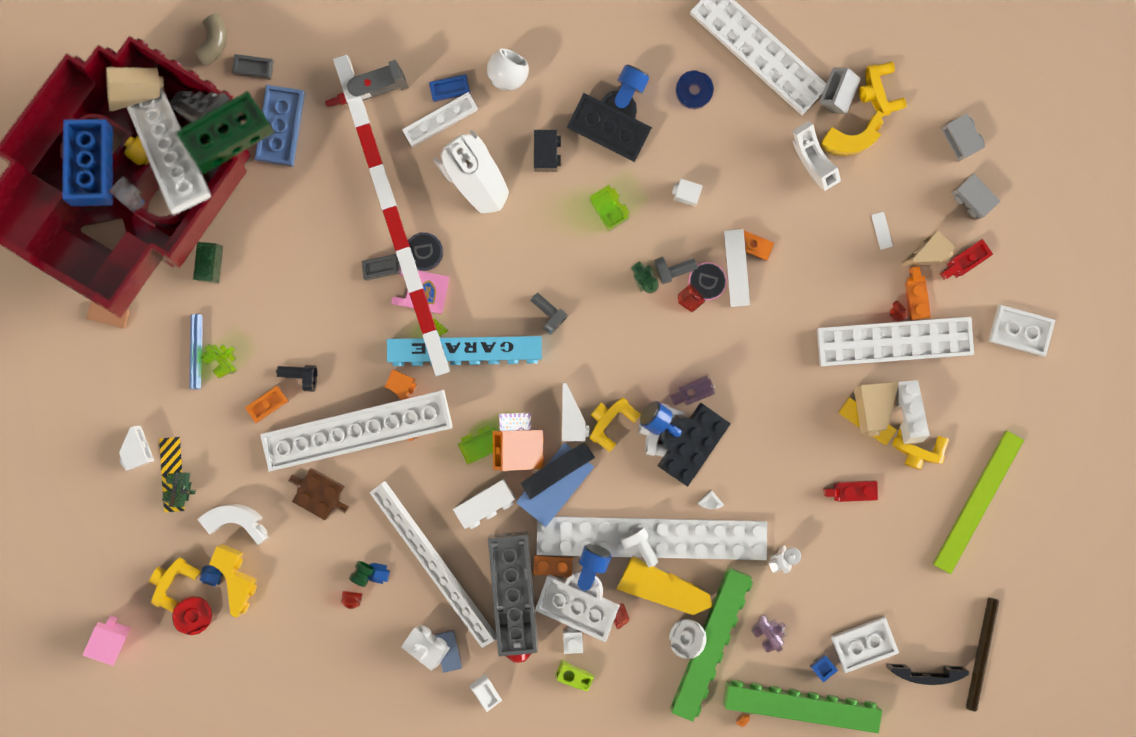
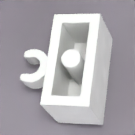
[401,625,450,671]

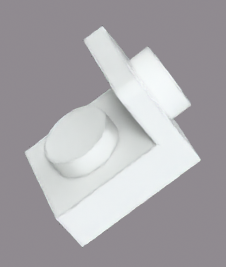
[563,626,583,654]

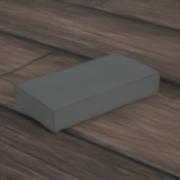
[232,54,274,80]
[362,254,401,281]

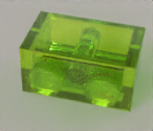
[589,185,630,232]
[458,426,495,465]

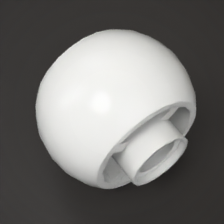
[487,49,529,90]

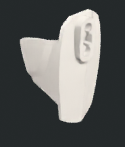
[433,130,509,213]

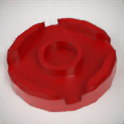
[172,596,212,636]

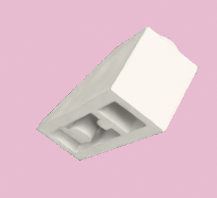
[562,383,589,441]

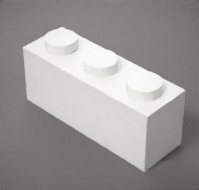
[453,478,515,529]

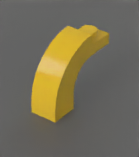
[819,110,885,157]

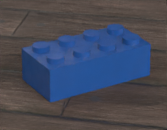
[63,119,113,206]

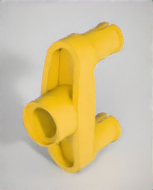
[859,61,907,117]
[589,397,641,452]
[892,422,949,470]
[149,557,201,612]

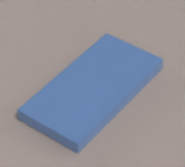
[254,85,305,167]
[516,443,594,527]

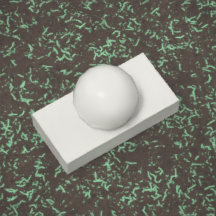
[469,674,502,712]

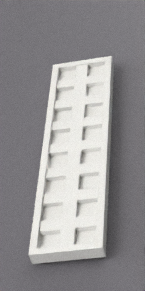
[690,0,826,116]
[817,317,974,366]

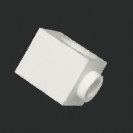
[672,179,703,207]

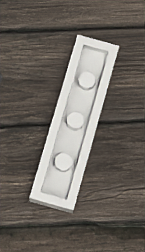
[402,92,478,148]

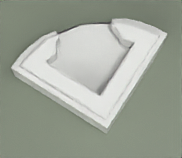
[697,490,724,509]

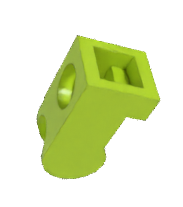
[555,659,594,691]

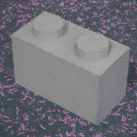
[819,67,861,114]
[941,114,985,161]
[951,174,1001,220]

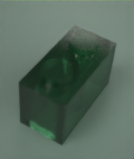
[193,242,223,284]

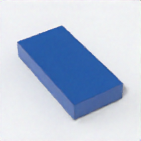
[429,74,470,102]

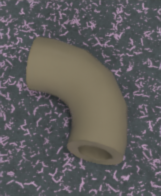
[195,14,227,66]

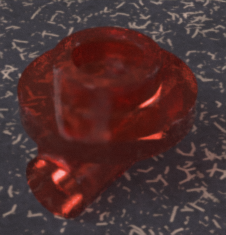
[889,300,909,322]
[341,591,363,609]

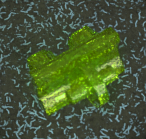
[201,344,237,378]

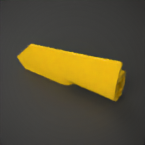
[616,556,712,615]

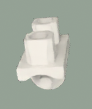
[768,545,801,574]

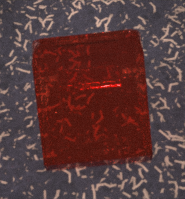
[678,284,705,312]
[614,603,629,629]

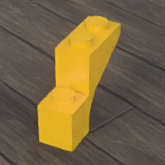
[209,544,257,618]

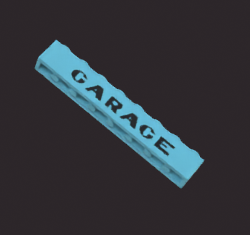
[387,336,542,366]

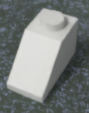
[119,426,154,471]

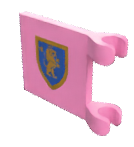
[391,267,449,314]

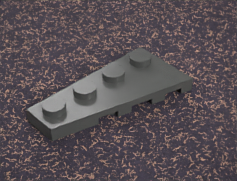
[169,91,230,122]

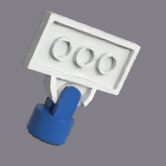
[535,544,620,642]

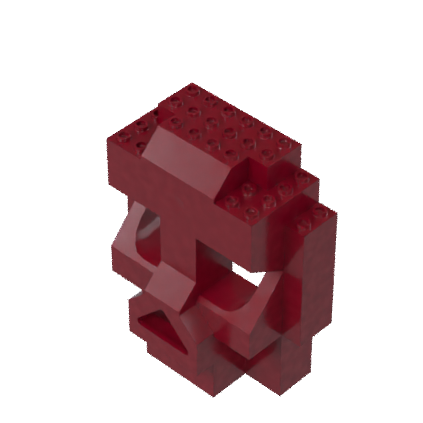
[0,36,251,318]

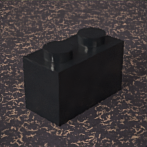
[534,130,561,172]

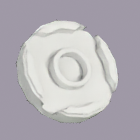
[669,619,706,659]

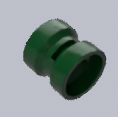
[349,561,375,587]

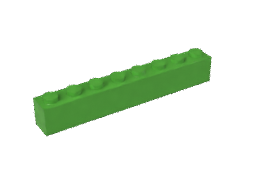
[670,566,753,722]
[723,679,882,734]

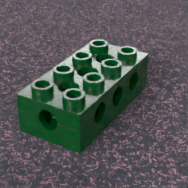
[175,91,274,174]

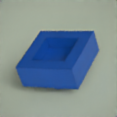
[810,654,838,683]

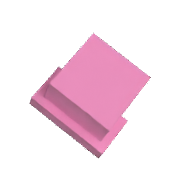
[83,615,130,666]

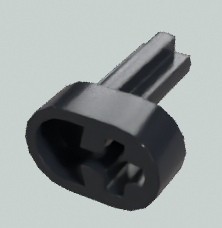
[276,365,318,392]

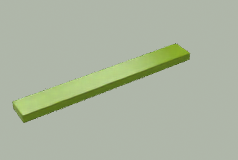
[932,431,1024,574]

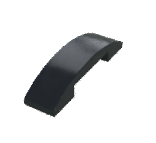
[520,442,595,500]
[886,663,969,685]

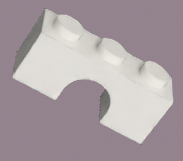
[895,380,930,444]

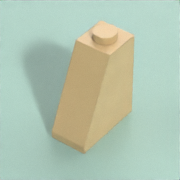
[106,68,164,111]
[854,382,898,437]

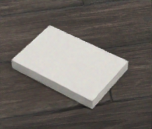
[988,305,1056,357]
[830,616,899,673]

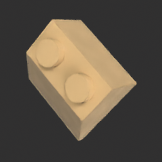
[901,231,956,267]

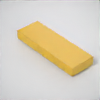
[838,397,897,446]

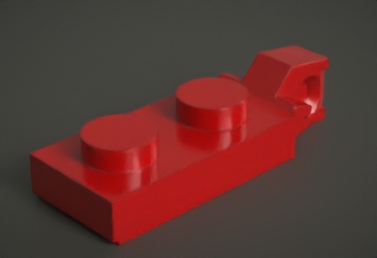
[940,239,993,280]
[823,481,878,502]

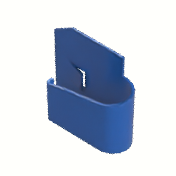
[368,563,390,584]
[200,565,223,587]

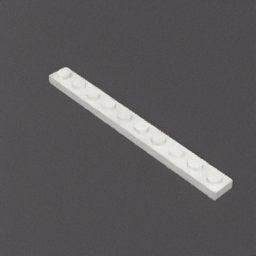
[369,481,497,648]

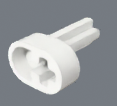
[620,526,658,567]

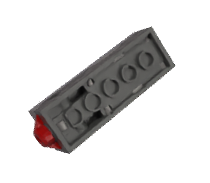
[488,531,538,663]

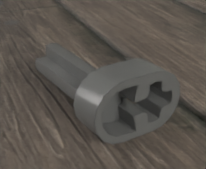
[654,256,698,285]
[530,292,568,335]

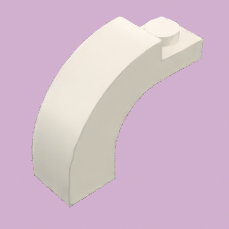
[793,121,841,191]
[197,504,269,545]

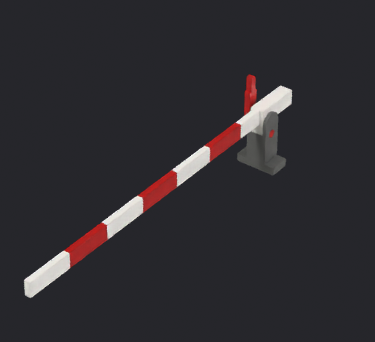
[325,55,450,376]

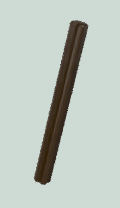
[966,598,999,712]

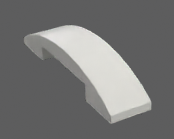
[724,229,750,307]

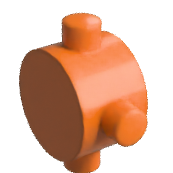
[736,713,750,727]

